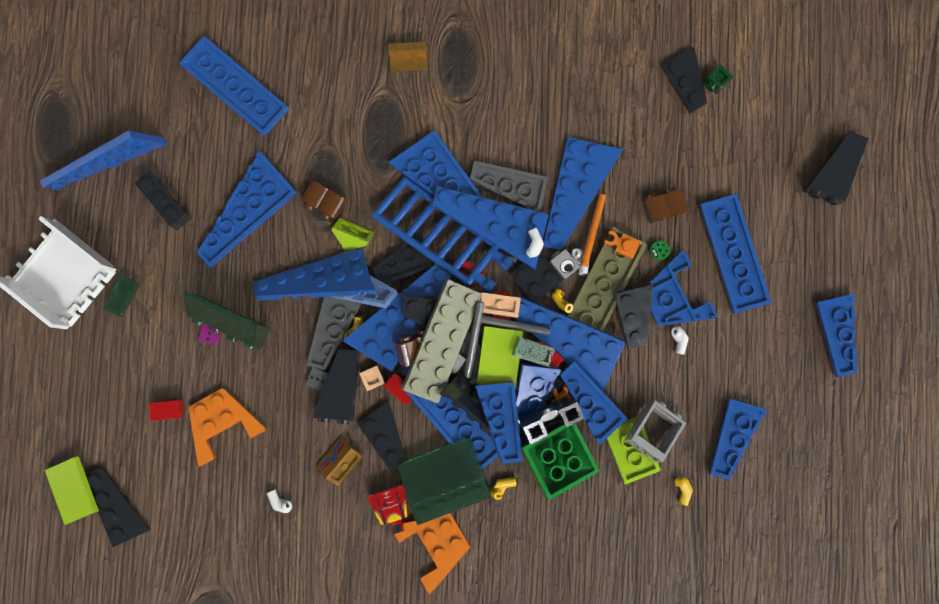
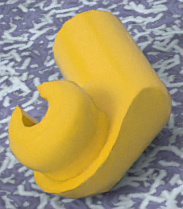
[344,316,364,339]
[675,476,693,506]

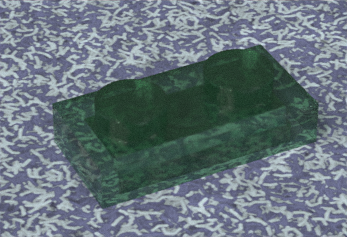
[103,275,141,317]
[511,336,555,367]

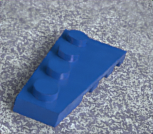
[475,382,522,464]

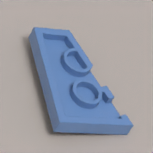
[333,276,398,308]

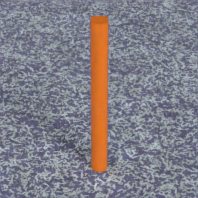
[580,194,606,267]

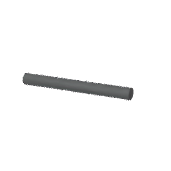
[464,301,485,378]
[472,314,550,335]

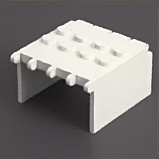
[0,216,117,329]

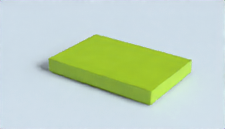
[477,326,523,389]
[606,416,661,484]
[45,456,99,525]

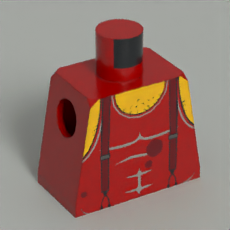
[368,485,409,534]

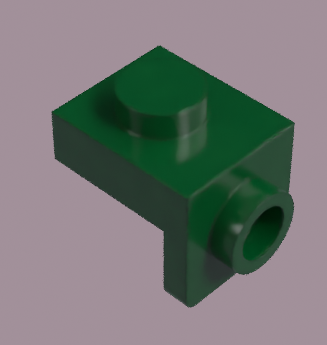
[703,64,733,95]

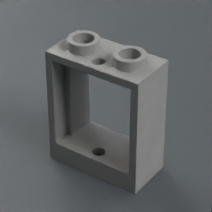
[625,400,686,462]

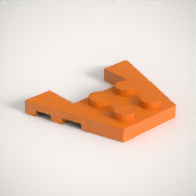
[188,388,267,467]
[390,512,470,594]

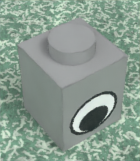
[550,249,580,281]

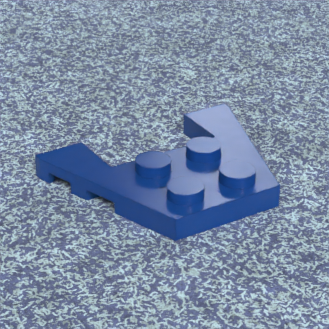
[650,250,718,326]

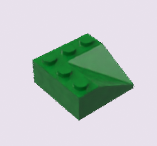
[520,423,600,500]

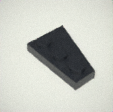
[661,47,707,114]
[373,231,433,285]
[614,283,653,348]
[401,295,437,327]
[357,401,407,471]

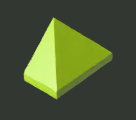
[332,218,374,252]

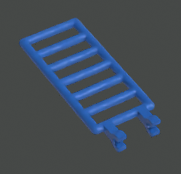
[372,177,513,293]

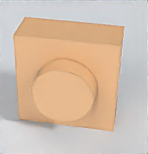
[359,366,385,391]

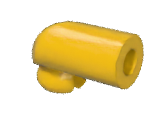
[552,288,573,313]
[491,477,516,500]

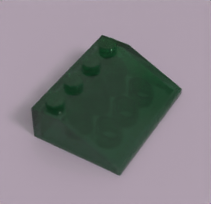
[184,291,271,351]
[398,437,492,525]

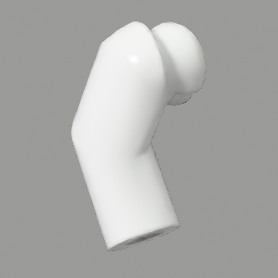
[526,228,544,258]
[571,248,589,276]
[671,327,688,355]
[266,489,292,513]

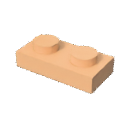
[481,293,521,318]

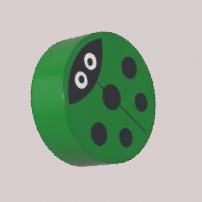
[649,241,670,261]

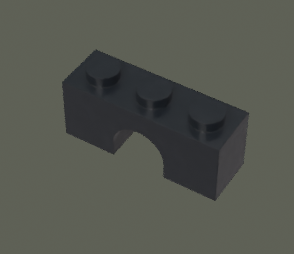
[135,171,192,230]
[518,394,585,444]

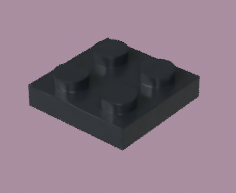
[509,252,563,302]

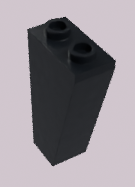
[803,131,869,205]
[313,349,360,424]

